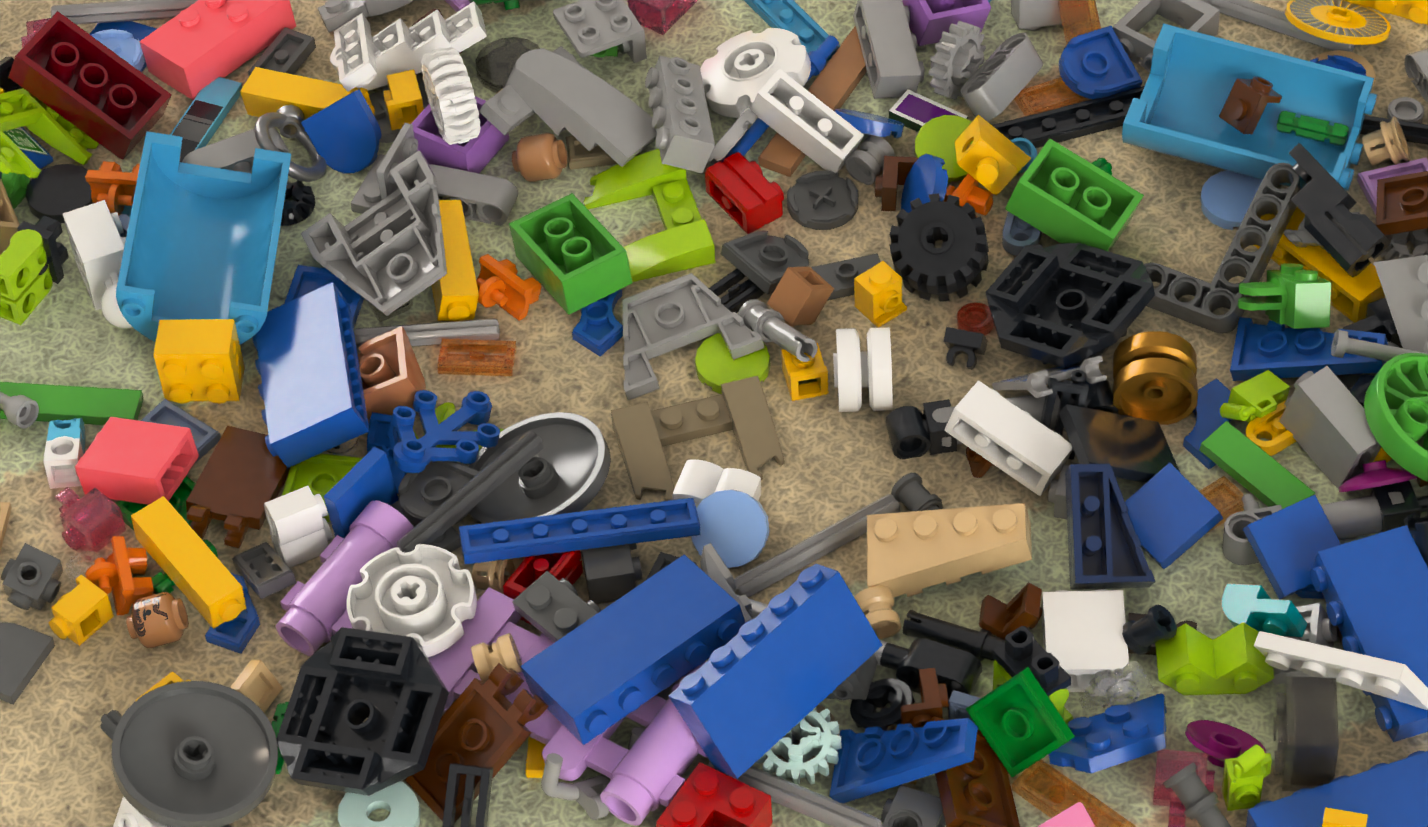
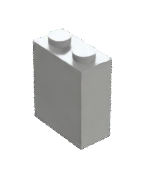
[1280,366,1381,488]

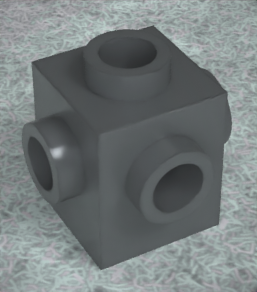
[1,543,63,611]

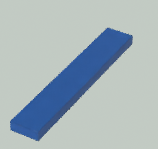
[459,498,700,564]

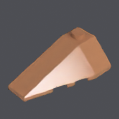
[358,326,426,424]

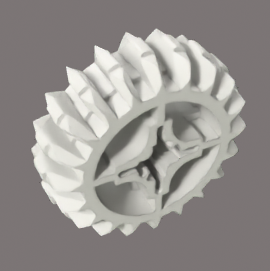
[421,46,481,145]

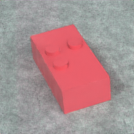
[139,0,296,100]

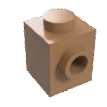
[767,266,834,327]

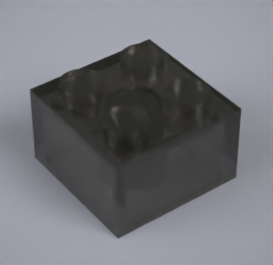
[1273,676,1339,791]

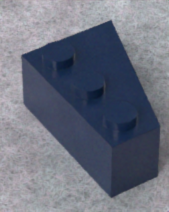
[1065,463,1156,589]

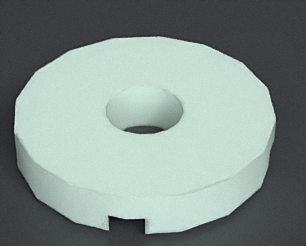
[338,781,421,827]

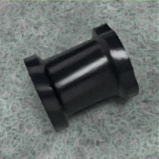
[1122,605,1177,655]

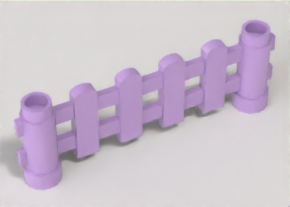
[276,501,708,826]

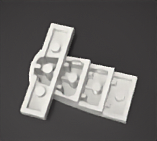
[330,1,487,92]

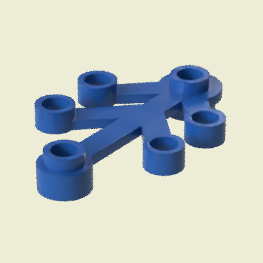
[391,390,500,473]

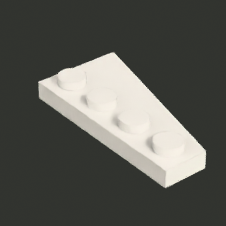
[1254,631,1428,710]

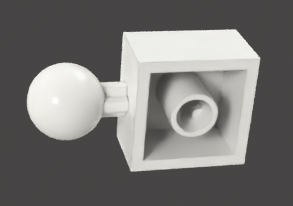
[63,200,132,328]

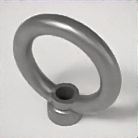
[254,105,327,182]

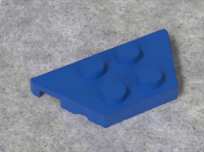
[1048,693,1167,774]

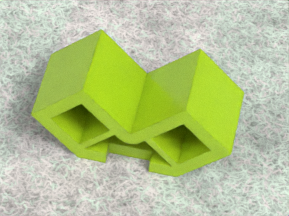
[1155,622,1275,695]

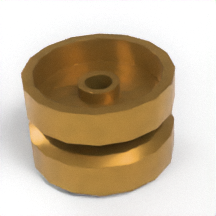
[1113,331,1198,425]

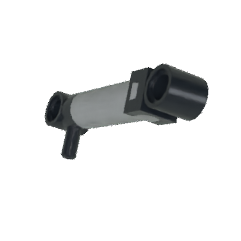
[885,370,1119,459]

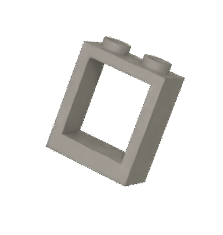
[1113,0,1220,73]

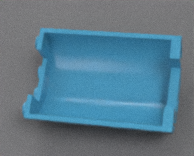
[1122,23,1377,191]
[116,131,291,345]

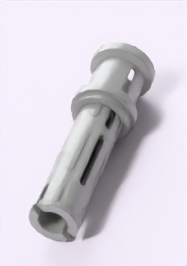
[738,299,818,362]

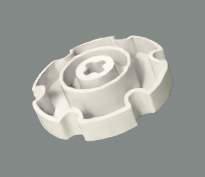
[700,28,811,118]
[347,544,477,657]

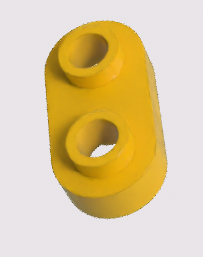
[1245,400,1296,456]

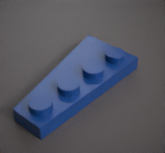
[1230,317,1388,381]
[829,718,978,804]

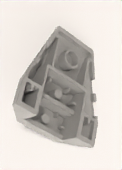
[301,150,447,316]

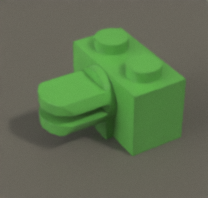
[1238,263,1332,329]

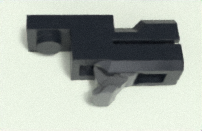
[1284,143,1391,277]

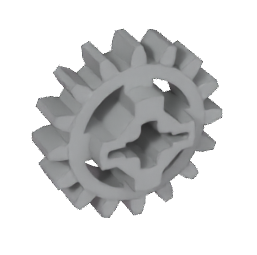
[929,21,986,100]

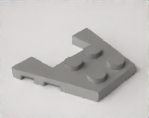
[622,273,765,400]

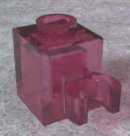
[55,487,126,557]
[1153,749,1215,827]

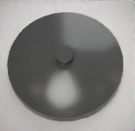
[468,412,611,524]
[111,681,278,827]

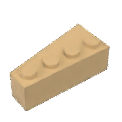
[867,503,1032,597]

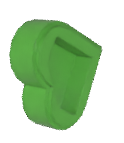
[1,172,30,209]

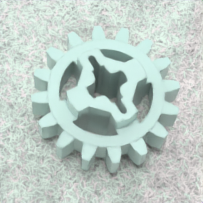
[756,706,842,785]

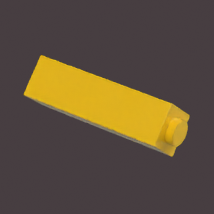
[240,67,375,125]
[431,200,479,321]
[131,496,247,629]

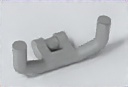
[541,727,645,820]

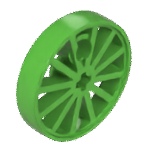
[1364,353,1428,482]

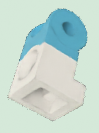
[43,418,86,489]

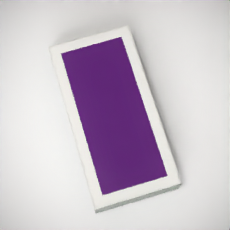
[889,90,968,132]

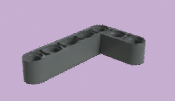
[1144,163,1301,334]

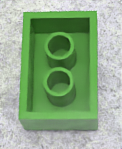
[1005,138,1144,251]
[509,193,632,315]

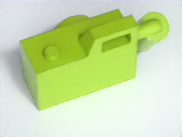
[1220,370,1290,423]
[1222,744,1272,811]

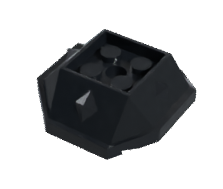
[985,243,1155,369]
[277,627,449,796]

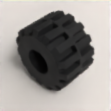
[889,193,989,302]

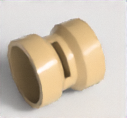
[854,586,901,639]
[471,633,522,683]

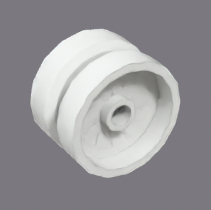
[833,327,893,412]

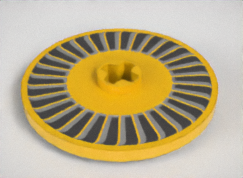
[1285,0,1391,45]

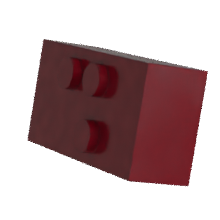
[9,11,172,160]

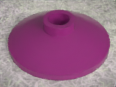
[1338,460,1418,492]
[1185,720,1266,768]

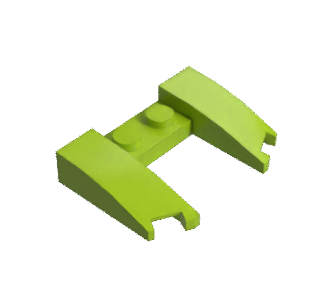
[0,88,99,178]
[584,149,716,282]

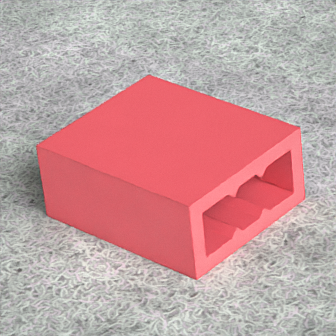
[75,417,199,505]

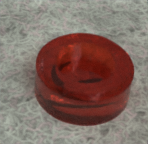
[957,302,994,336]

